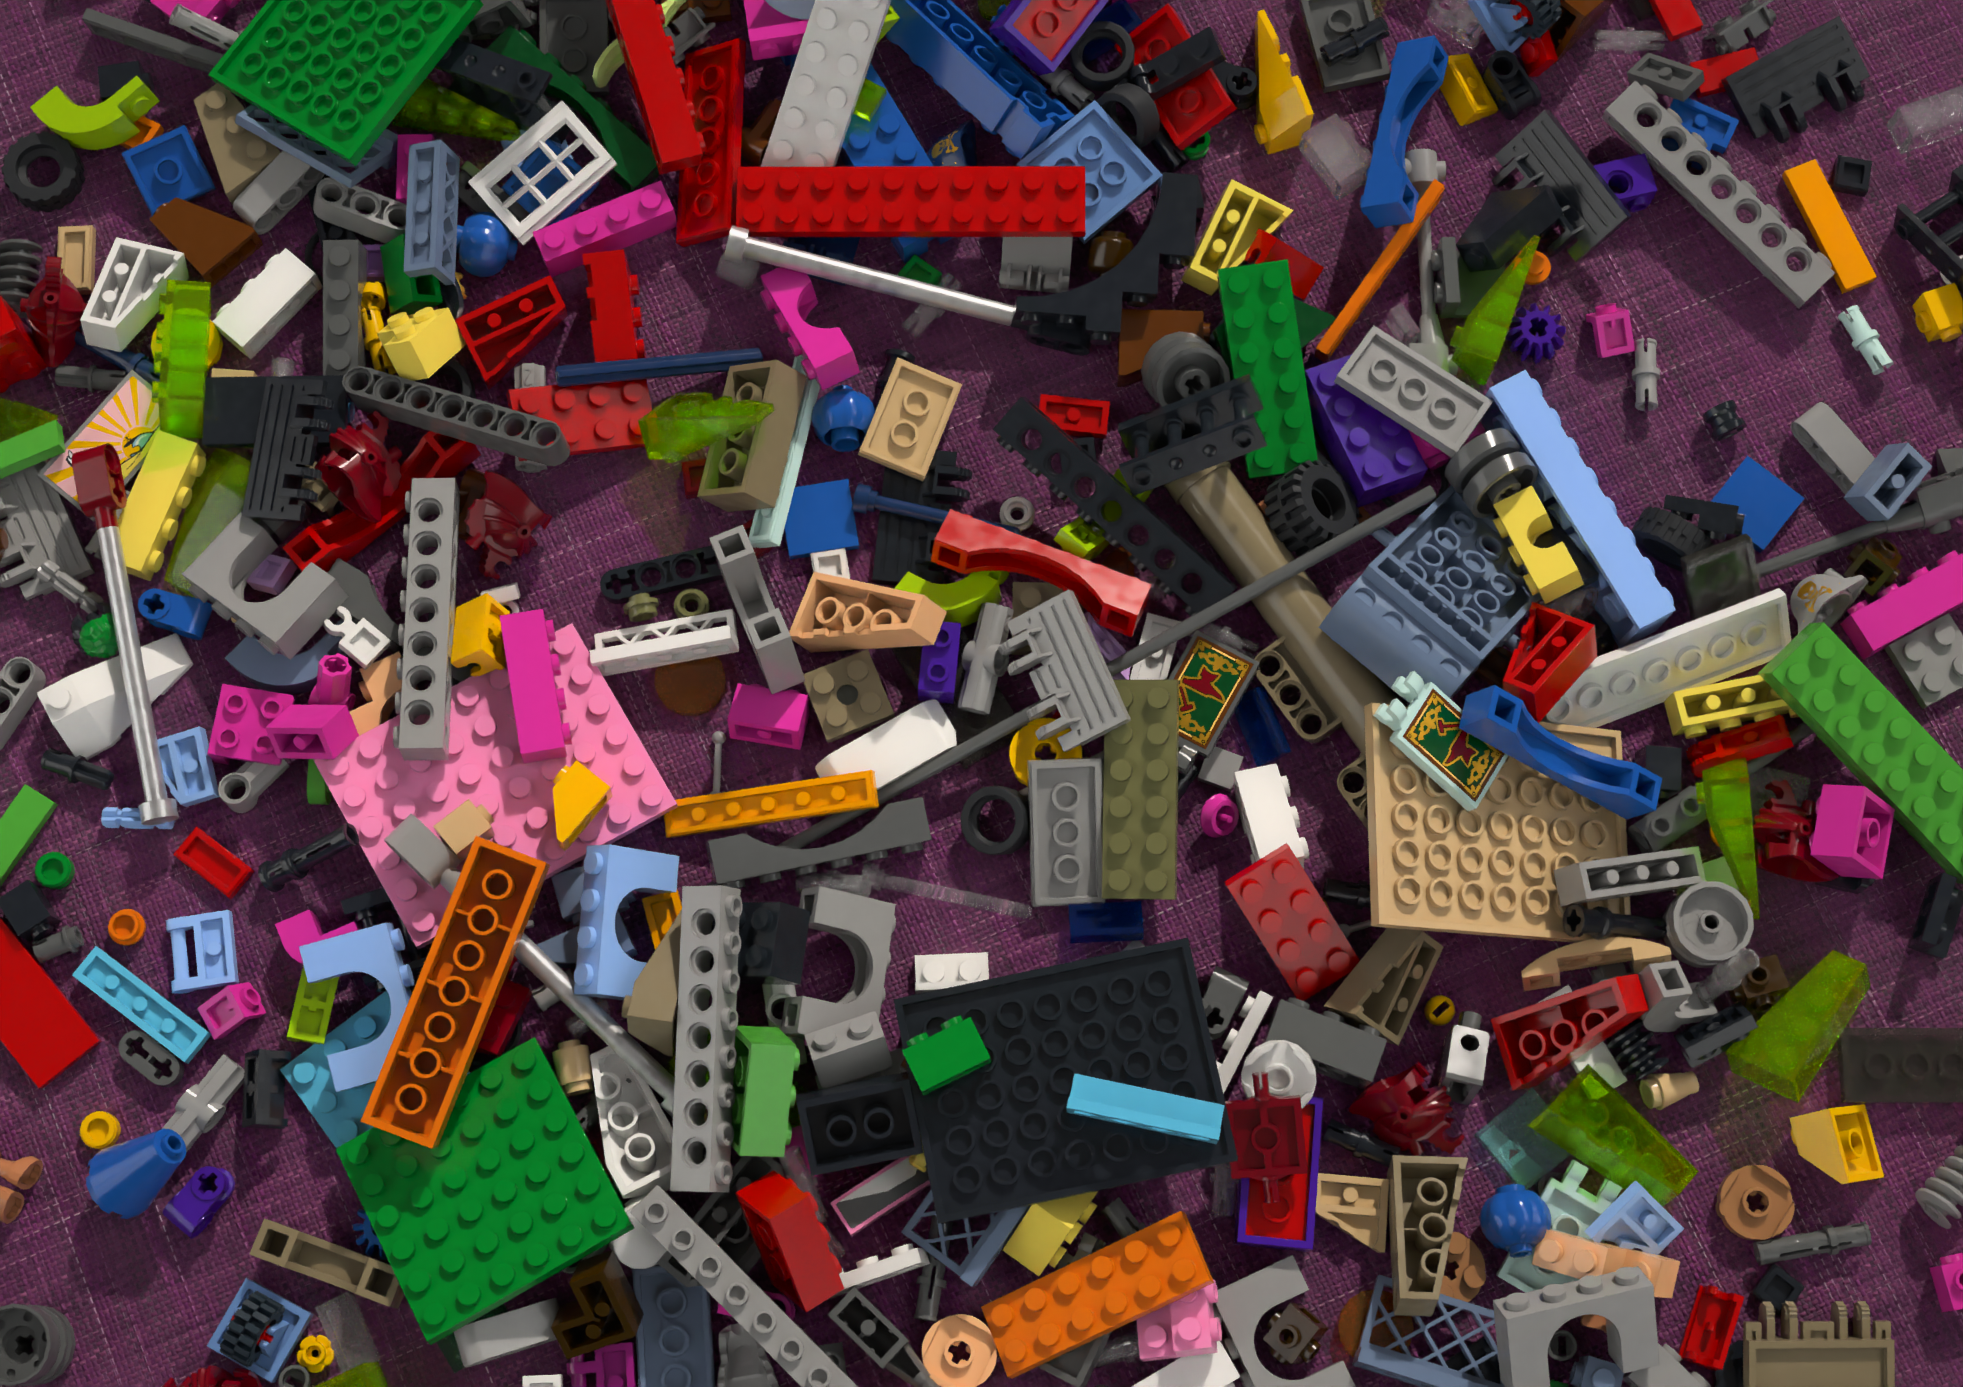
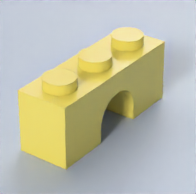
[1493,485,1584,604]

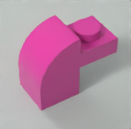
[275,910,362,965]

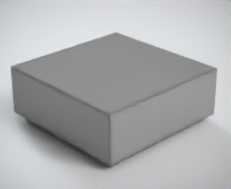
[1197,747,1243,792]

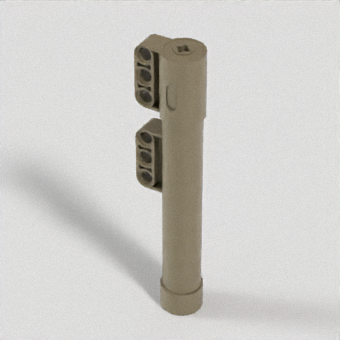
[1163,433,1399,830]

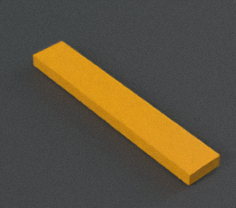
[664,770,879,838]

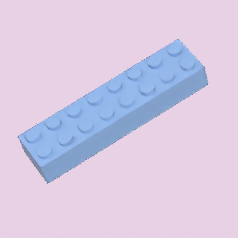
[1481,370,1676,648]

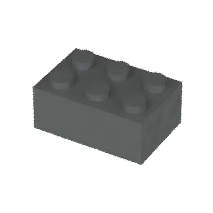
[1262,997,1387,1090]

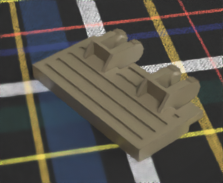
[1743,1301,1895,1387]

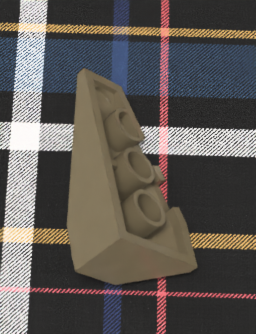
[622,910,682,1056]

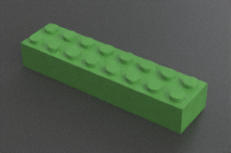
[1758,622,1963,884]

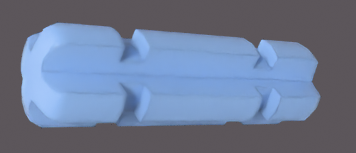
[101,807,175,829]

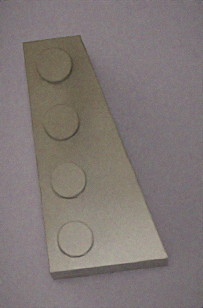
[1387,1155,1468,1316]

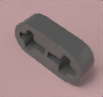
[118,1030,184,1088]

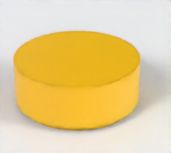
[80,1111,121,1150]

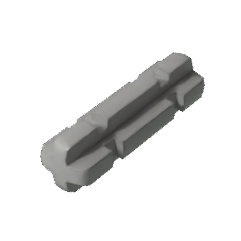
[36,560,104,614]

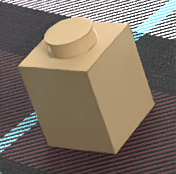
[433,799,495,862]

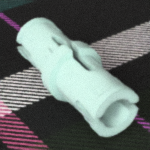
[1838,305,1894,375]

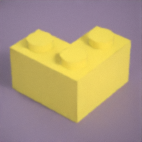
[377,307,466,381]
[1003,1191,1098,1276]

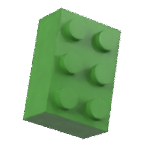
[731,1026,800,1157]

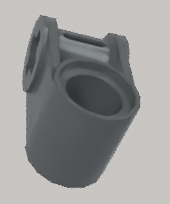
[1203,966,1250,1041]

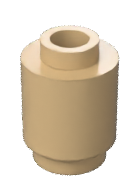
[552,1039,593,1096]

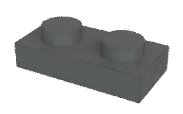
[1627,52,1705,102]

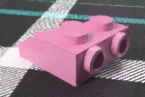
[1137,1279,1222,1362]

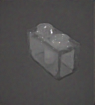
[1887,86,1963,154]
[1299,113,1372,201]

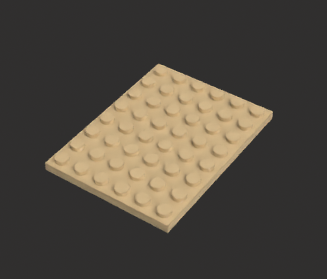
[1364,703,1632,943]

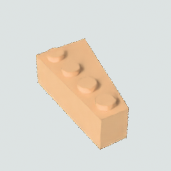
[789,572,947,653]

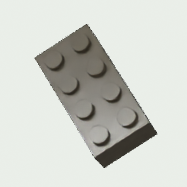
[697,360,807,512]

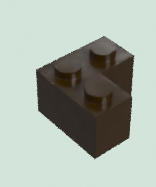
[551,1250,644,1359]

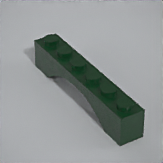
[486,25,660,193]

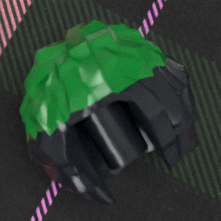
[70,601,118,658]

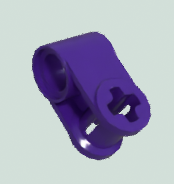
[162,1166,235,1239]

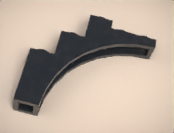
[1012,172,1198,345]

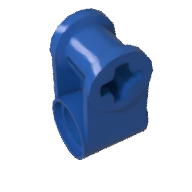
[138,588,213,640]

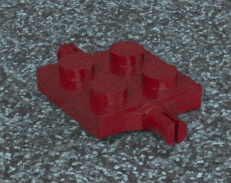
[476,957,532,1058]
[1225,1072,1308,1203]

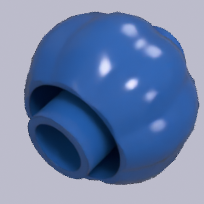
[456,211,518,277]
[812,385,875,452]
[1479,1184,1551,1258]

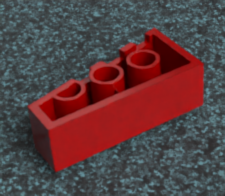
[1491,974,1649,1091]

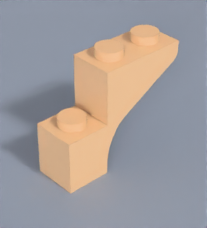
[349,652,419,736]
[1531,1229,1680,1298]

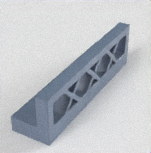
[404,140,460,285]

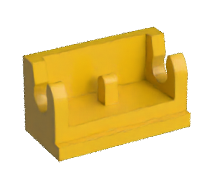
[451,593,510,676]

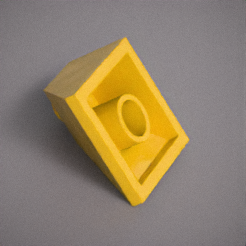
[1790,1104,1884,1184]

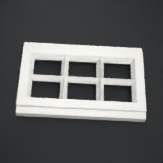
[468,101,618,246]

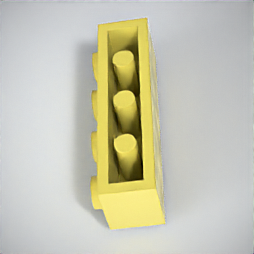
[101,430,206,581]
[1664,675,1799,739]

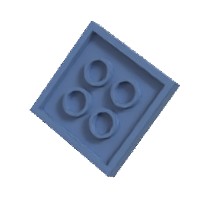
[1016,100,1162,244]

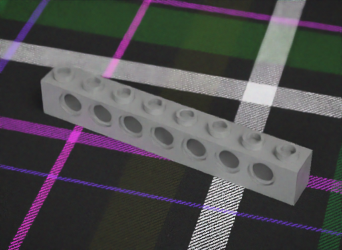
[1602,80,1835,308]
[393,478,460,761]
[670,885,743,1192]
[630,1185,858,1387]

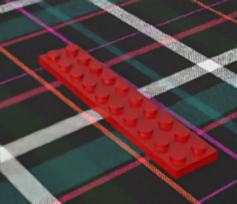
[736,166,1085,237]

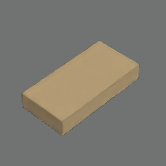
[57,225,96,295]

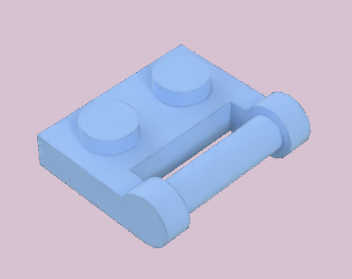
[166,910,239,994]

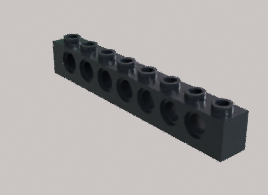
[993,397,1237,616]

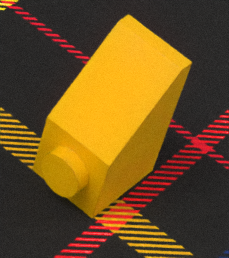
[553,760,613,851]

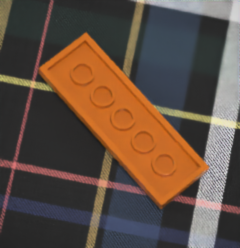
[981,1211,1214,1379]

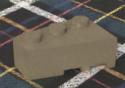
[193,83,281,205]

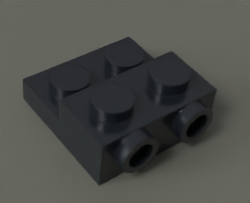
[1663,495,1745,540]

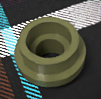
[674,588,710,618]
[623,593,659,622]

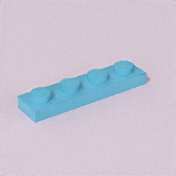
[72,946,211,1064]

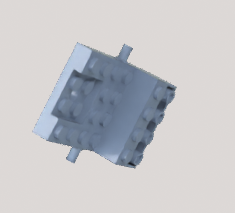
[1318,485,1542,703]

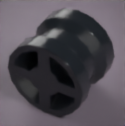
[1702,400,1747,442]

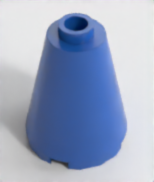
[86,1129,186,1219]

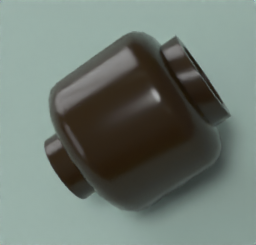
[1087,231,1134,277]

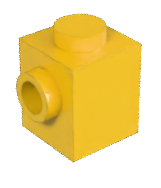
[1912,283,1963,343]

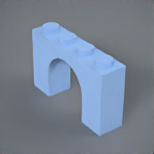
[574,844,679,1000]
[299,923,414,1092]

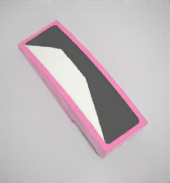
[830,1156,930,1236]

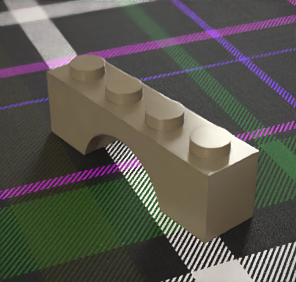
[249,1218,404,1309]

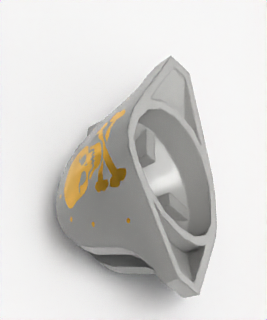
[1790,568,1869,634]

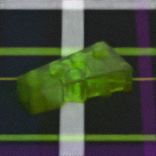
[152,280,211,438]
[1726,950,1871,1103]
[1527,1064,1699,1207]

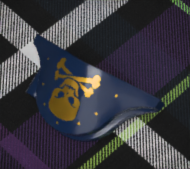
[927,119,977,166]

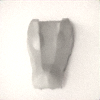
[718,1323,780,1387]

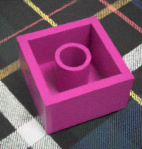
[1809,784,1895,879]

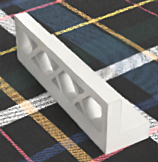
[590,609,739,676]

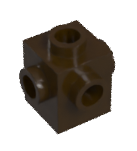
[1843,536,1903,596]
[1727,954,1790,1013]
[1263,1303,1329,1365]

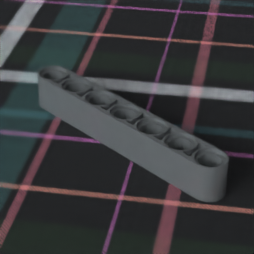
[342,366,570,466]

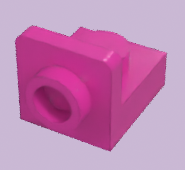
[1585,303,1635,358]
[197,982,266,1040]

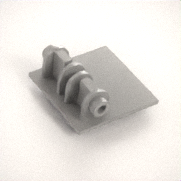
[999,237,1073,293]

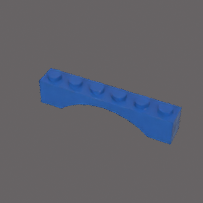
[1360,35,1449,228]
[1459,685,1662,819]

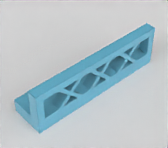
[1067,1073,1225,1144]

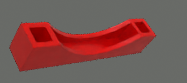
[282,431,481,573]
[931,509,1152,637]

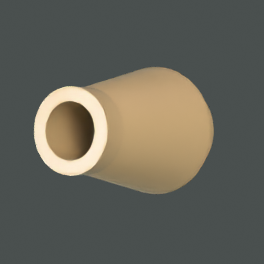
[1640,1071,1699,1110]

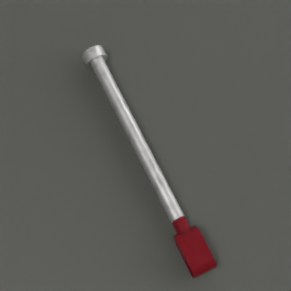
[72,443,179,825]

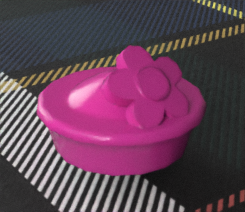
[1200,793,1239,838]

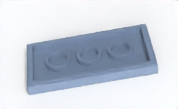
[632,1265,716,1387]

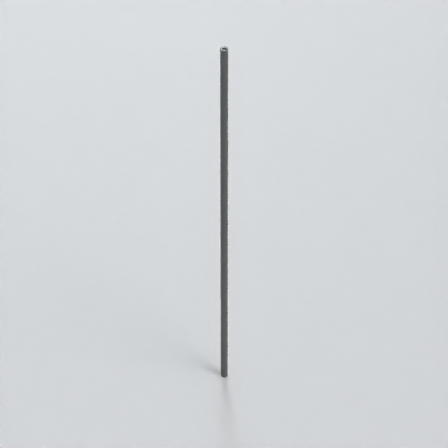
[704,485,1437,886]

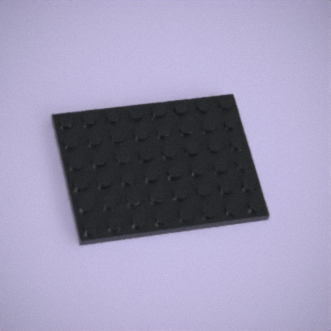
[893,938,1238,1224]

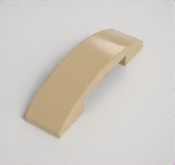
[1521,937,1671,991]

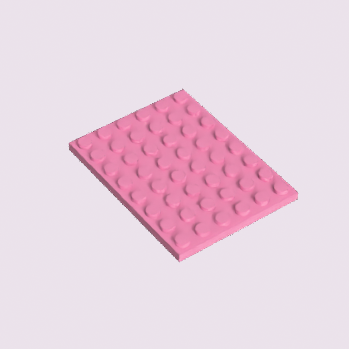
[313,623,677,950]

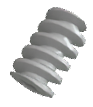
[1915,1145,1963,1229]

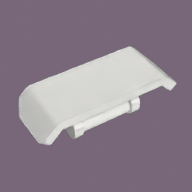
[815,699,957,790]

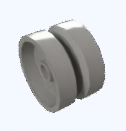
[1662,881,1754,968]

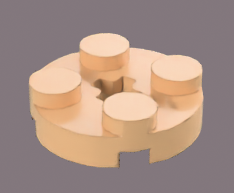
[922,1314,997,1387]

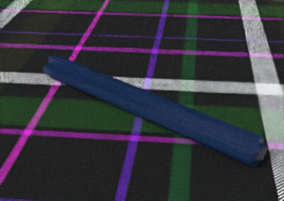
[555,348,763,387]

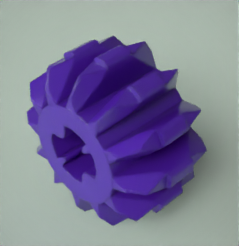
[1505,303,1566,364]

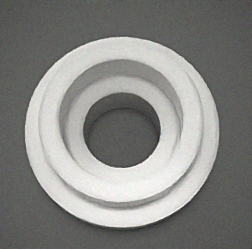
[1000,497,1035,532]

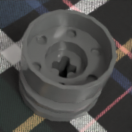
[0,1304,76,1386]

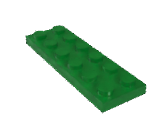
[1216,259,1318,480]

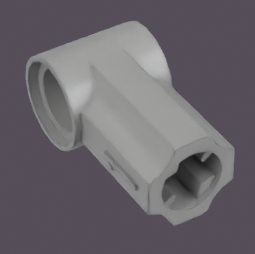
[218,759,290,813]

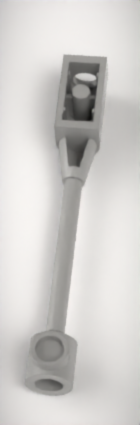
[1405,149,1458,375]

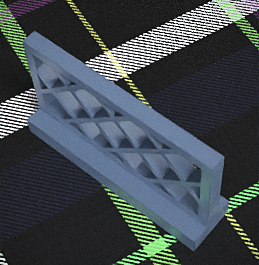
[235,105,398,188]
[901,1190,1032,1287]
[1352,1275,1505,1387]

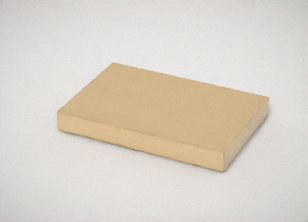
[858,357,962,482]

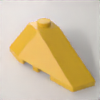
[1254,10,1314,155]

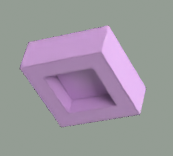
[246,554,298,595]

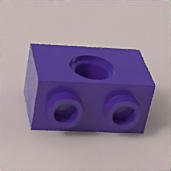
[1594,153,1657,212]
[918,622,961,704]

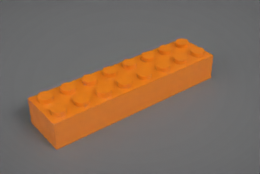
[360,836,550,1149]

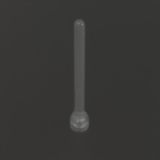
[859,862,1032,919]

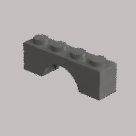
[323,240,367,376]

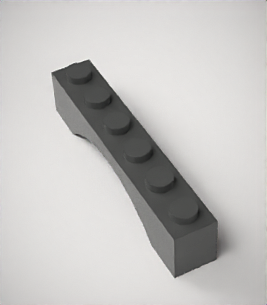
[328,558,479,686]
[705,797,932,889]

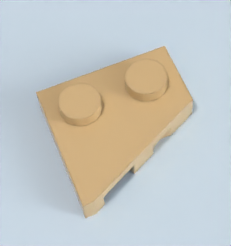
[1315,1173,1389,1253]

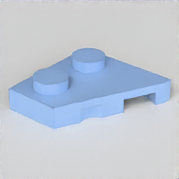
[157,726,220,807]
[1584,1180,1684,1255]

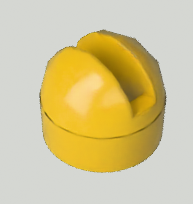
[361,281,388,311]
[1424,995,1455,1026]

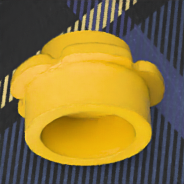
[297,1335,334,1373]

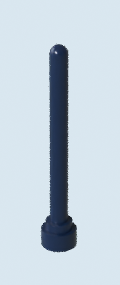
[852,484,1021,535]

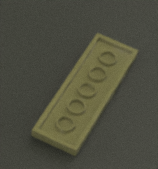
[1102,680,1179,900]

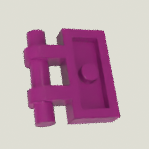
[567,1342,636,1387]

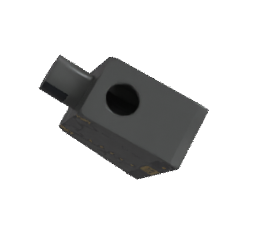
[1434,1011,1490,1106]

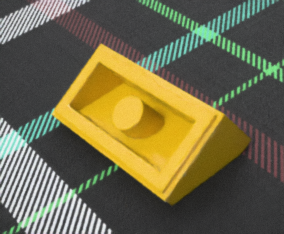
[1439,53,1498,126]

